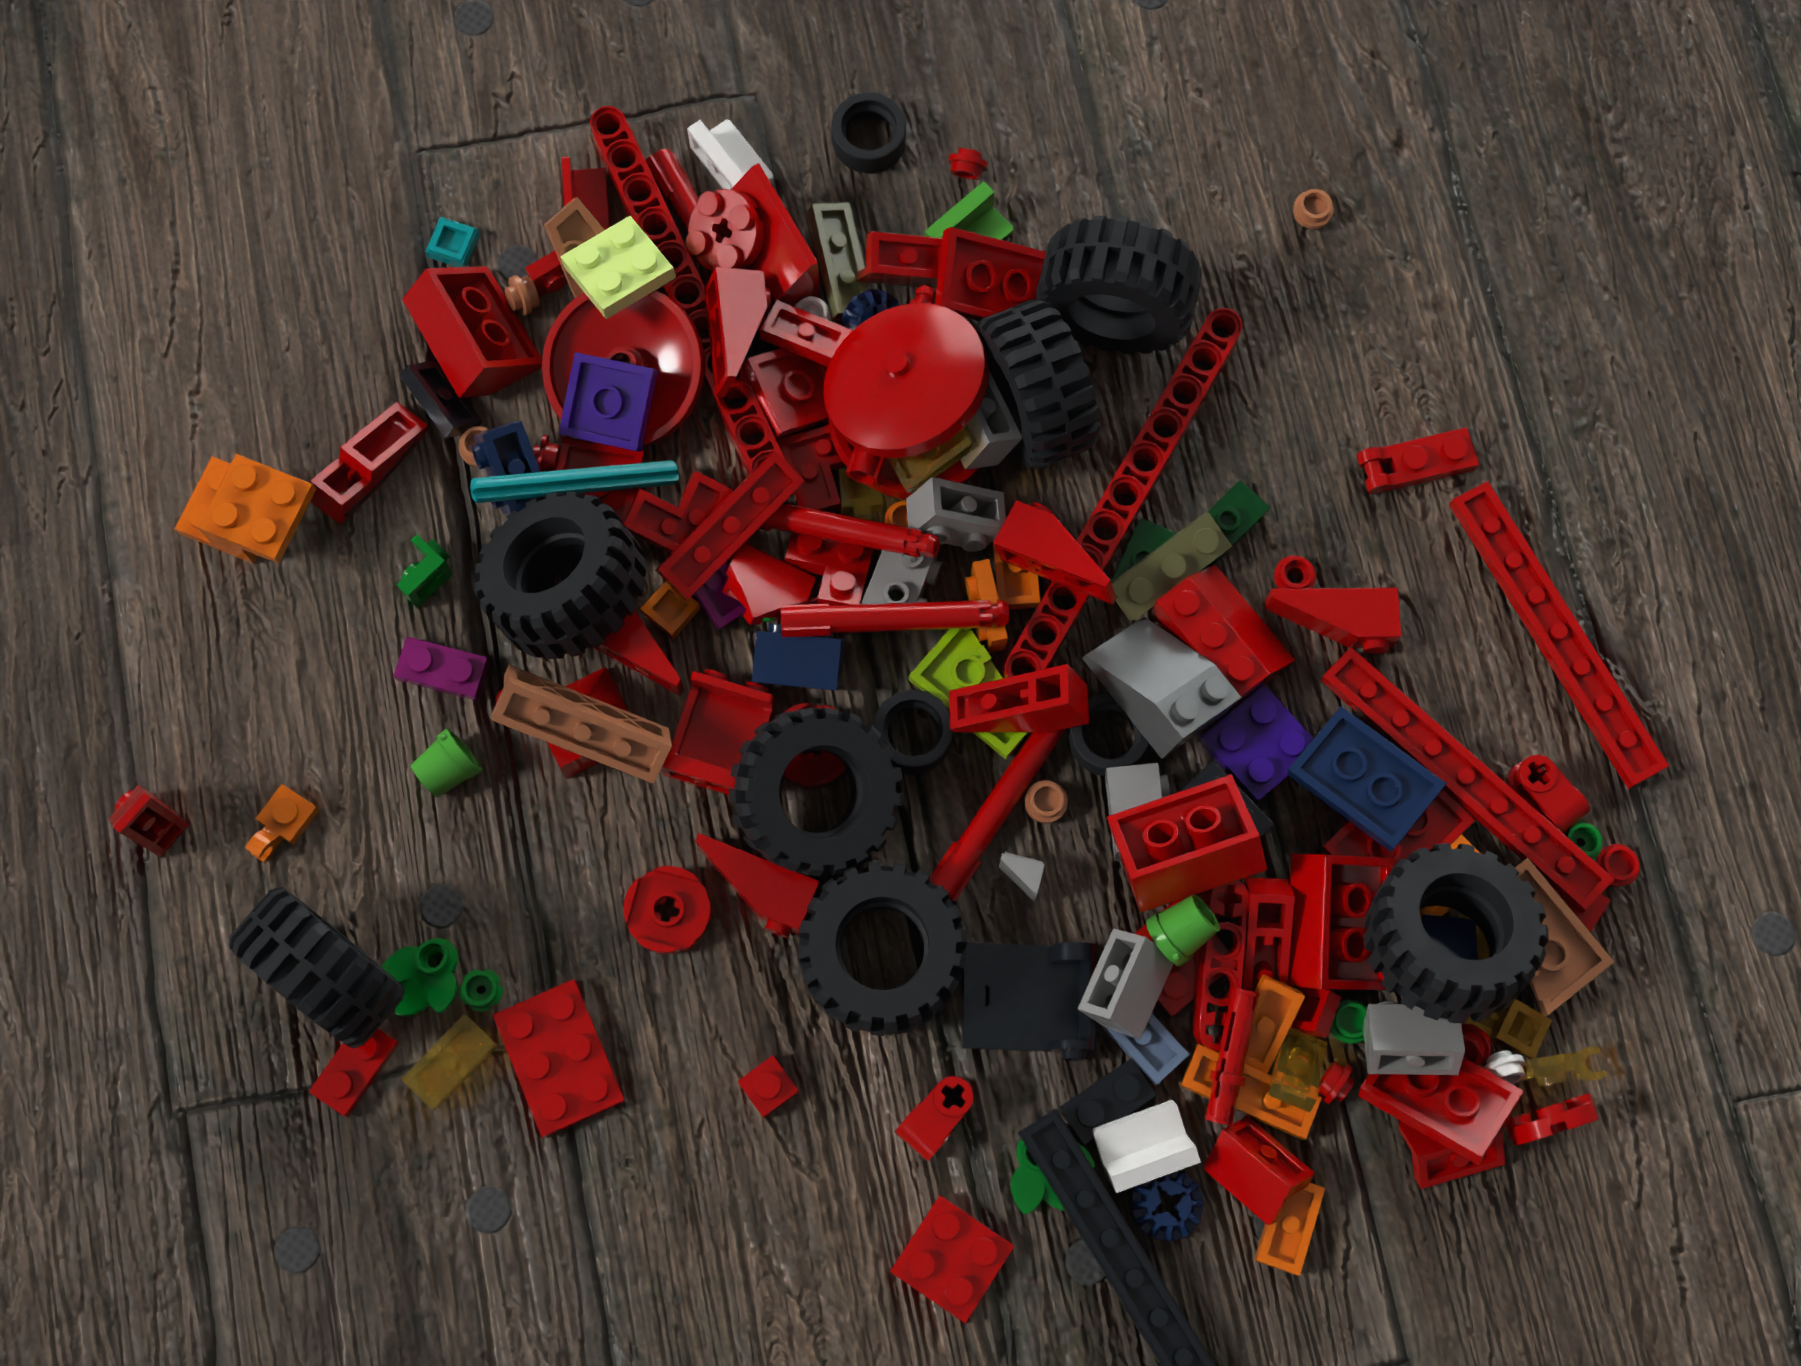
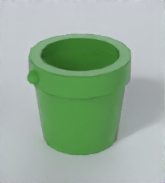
[410,727,483,798]
[1146,894,1220,967]

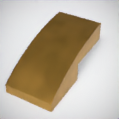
[1461,999,1552,1059]

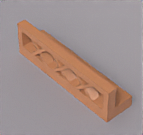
[491,664,672,784]

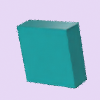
[425,217,480,267]

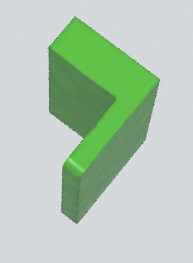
[924,181,1013,241]

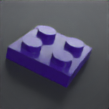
[558,352,658,452]
[1199,684,1313,804]

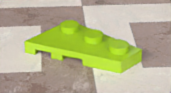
[908,628,1030,760]

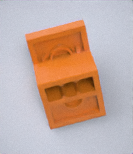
[174,454,316,564]

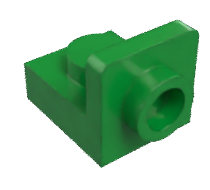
[396,534,453,608]

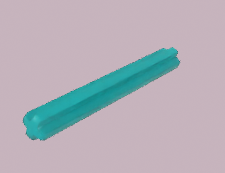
[470,460,679,503]

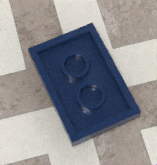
[1287,706,1447,853]

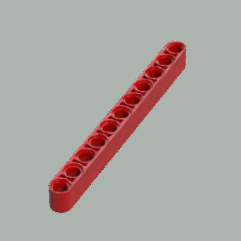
[590,106,786,476]
[1003,308,1242,678]

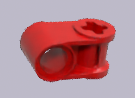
[1506,754,1590,834]
[894,1076,973,1161]

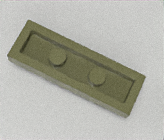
[807,202,874,321]
[1111,512,1232,621]

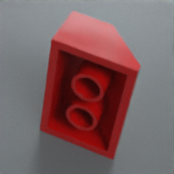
[721,163,820,309]
[402,266,542,398]
[1150,565,1295,712]
[1107,774,1267,913]
[1287,854,1394,990]

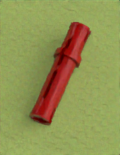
[1204,987,1260,1126]

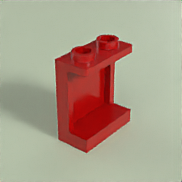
[661,669,776,796]

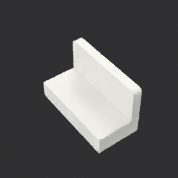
[687,120,773,190]
[1092,1100,1201,1193]

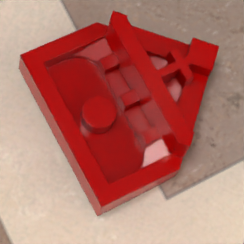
[722,543,816,625]

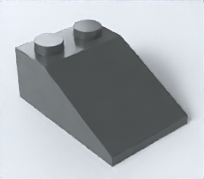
[1082,617,1242,759]

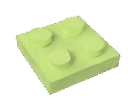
[560,216,676,319]

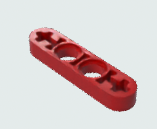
[1193,880,1249,1051]

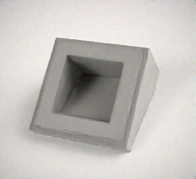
[999,852,1045,901]

